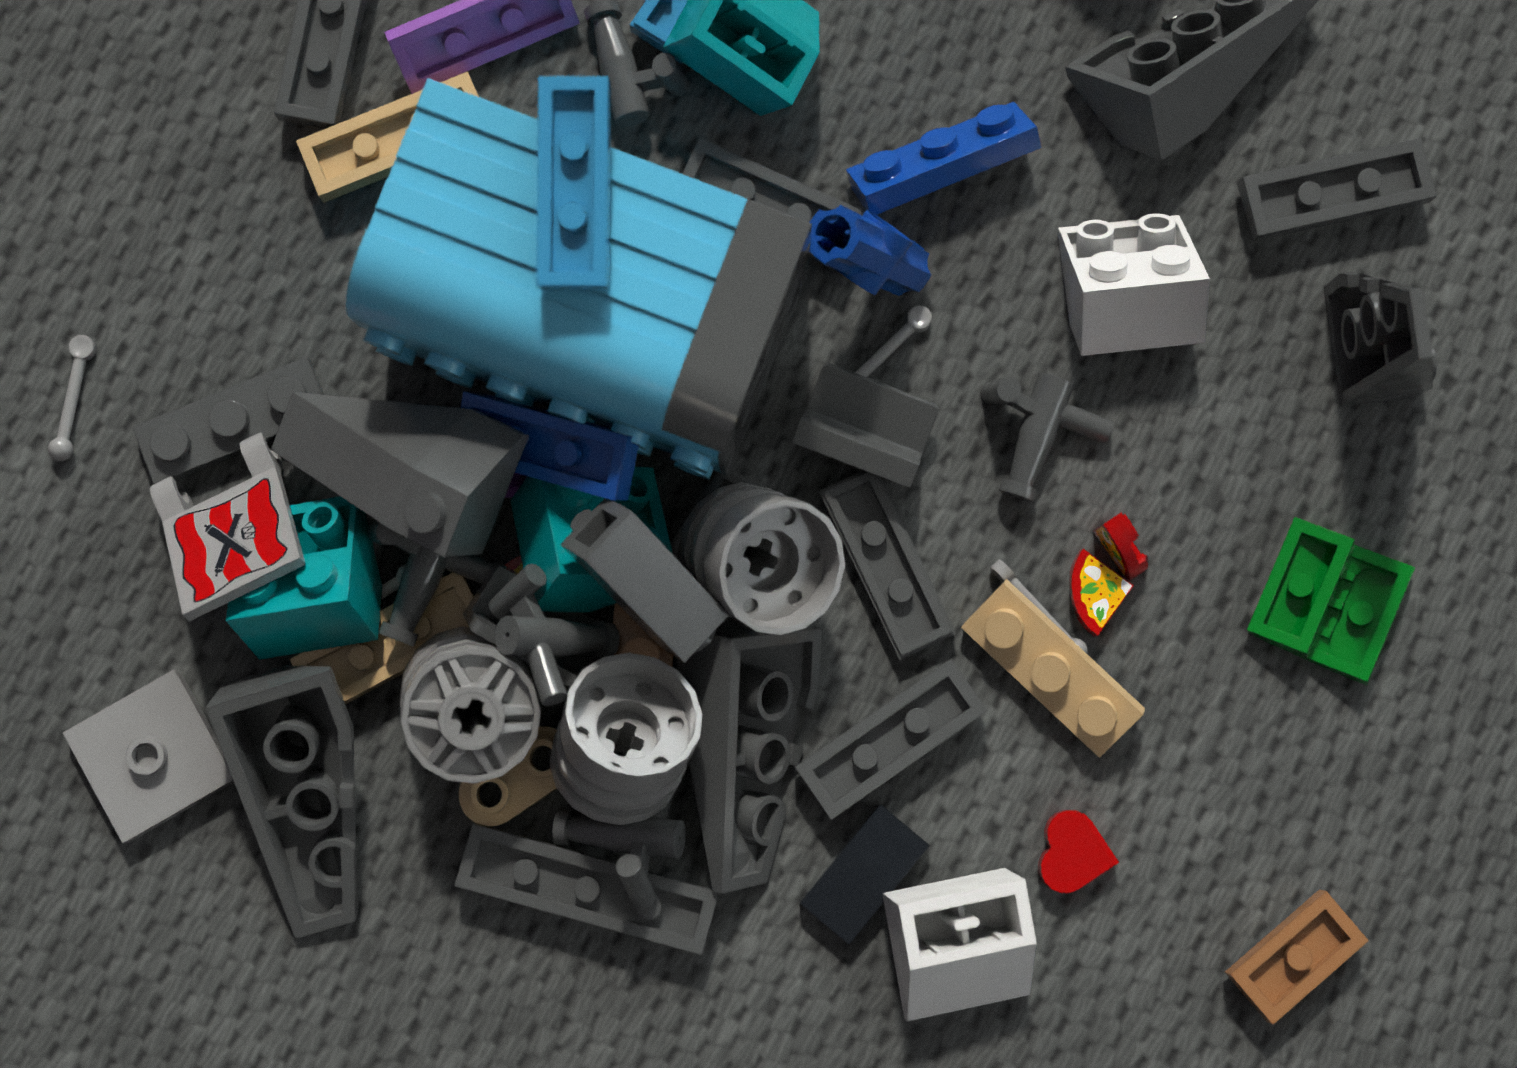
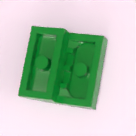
[1247,517,1415,686]

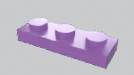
[384,0,580,94]

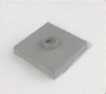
[63,669,234,844]

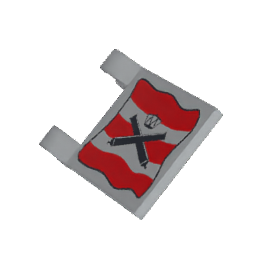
[150,432,306,621]

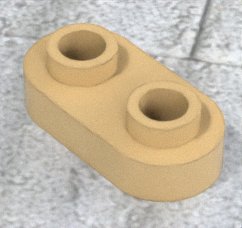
[459,727,557,826]

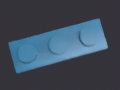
[536,76,611,290]

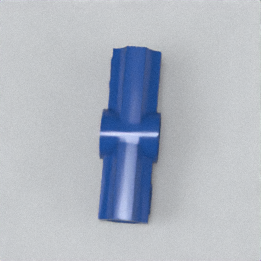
[808,205,931,296]

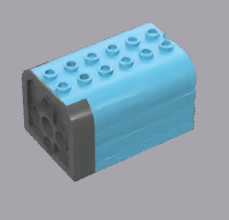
[346,78,812,479]

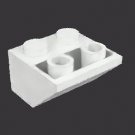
[1058,213,1210,356]
[882,868,1037,1021]

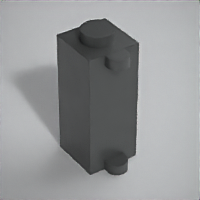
[560,498,729,663]

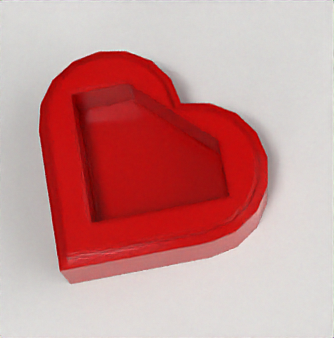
[1038,810,1119,893]

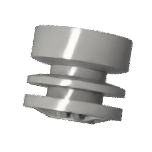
[678,482,845,635]
[400,626,541,784]
[549,653,703,825]

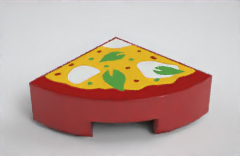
[1093,512,1148,582]
[1069,549,1134,637]

